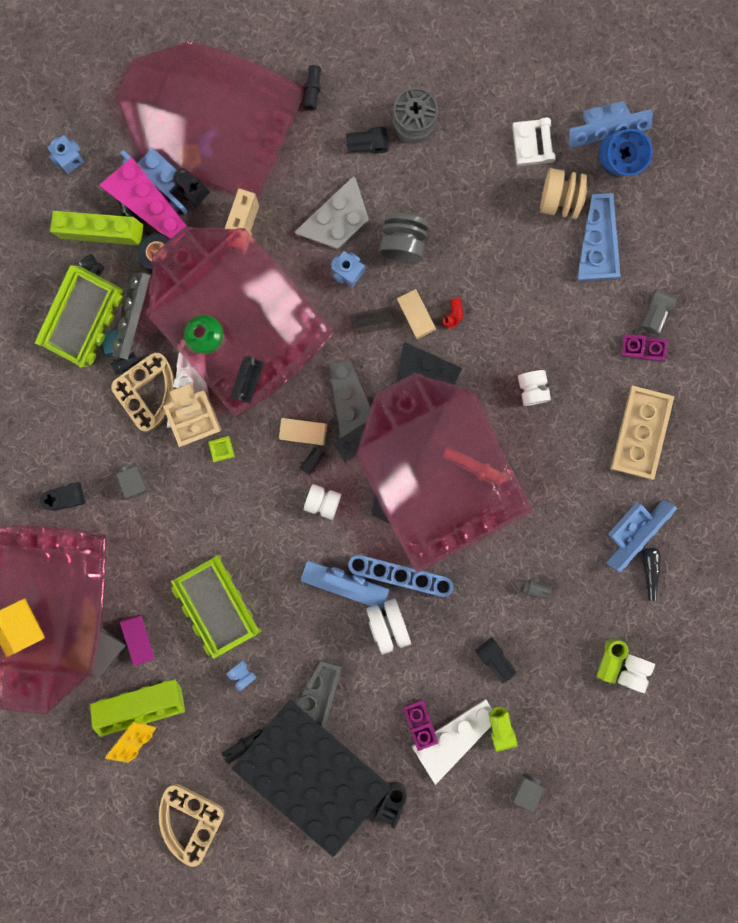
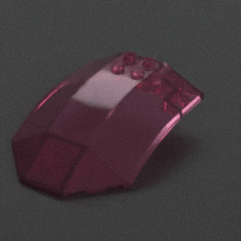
[116,41,306,201]
[146,226,334,418]
[356,373,533,573]
[0,525,107,714]

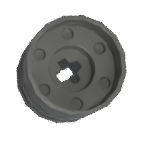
[392,87,438,144]
[379,213,429,263]

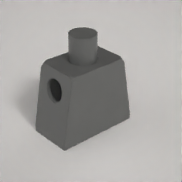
[73,626,127,679]

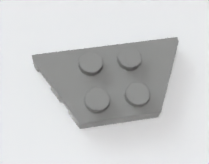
[295,176,369,250]

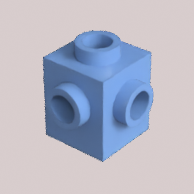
[47,135,84,174]
[331,251,365,288]

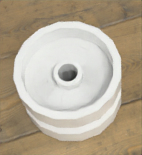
[366,598,411,655]

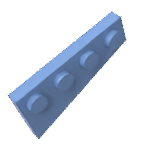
[576,193,621,282]

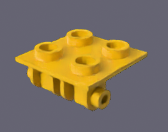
[105,722,156,763]

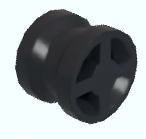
[77,254,105,276]

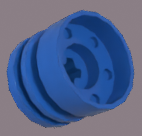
[599,129,653,176]

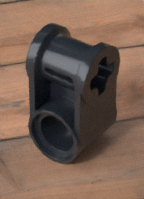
[173,168,210,208]
[40,482,86,511]
[374,782,407,829]

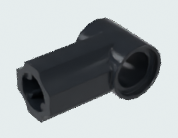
[346,127,389,154]
[475,637,517,684]

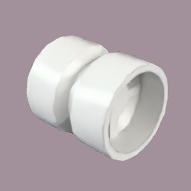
[518,370,551,406]
[304,484,342,520]
[617,654,655,693]

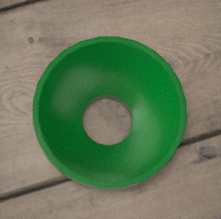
[184,315,223,354]

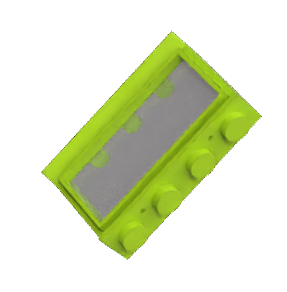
[35,265,124,368]
[171,555,262,659]

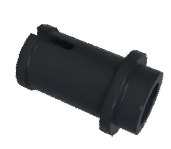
[110,352,139,375]
[300,446,325,475]

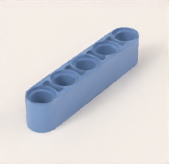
[348,555,453,597]

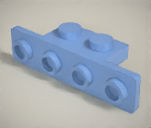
[569,101,653,148]
[120,148,188,214]
[607,500,677,572]
[301,561,389,609]

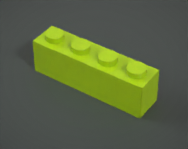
[50,211,143,246]
[90,679,185,737]

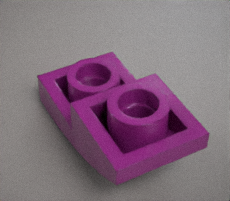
[622,334,668,362]
[119,614,155,666]
[403,699,439,751]

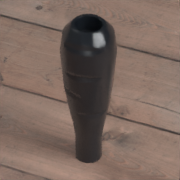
[643,548,661,601]

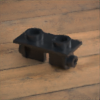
[230,356,265,404]

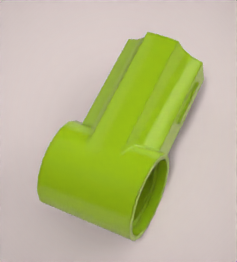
[596,638,629,684]
[488,706,518,752]

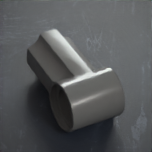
[641,288,677,334]

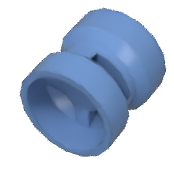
[226,660,257,691]

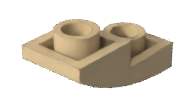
[397,289,436,339]
[279,418,327,445]

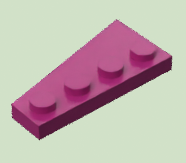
[99,157,188,240]

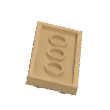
[610,386,674,480]

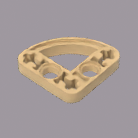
[111,353,175,432]
[159,784,224,867]

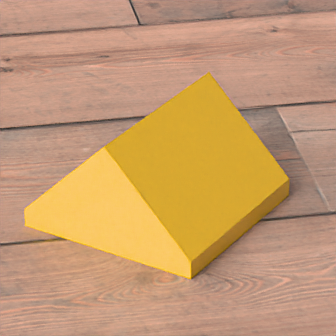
[0,599,45,657]

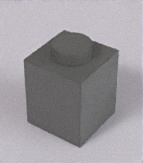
[116,464,150,499]
[511,774,545,813]

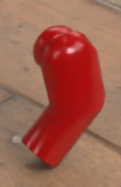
[443,298,463,329]

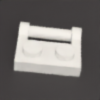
[512,118,555,166]

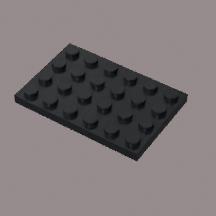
[232,699,391,858]

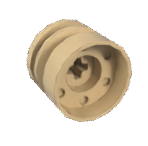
[540,168,587,219]

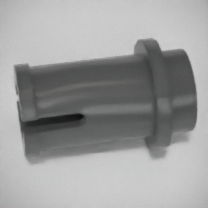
[522,579,551,600]

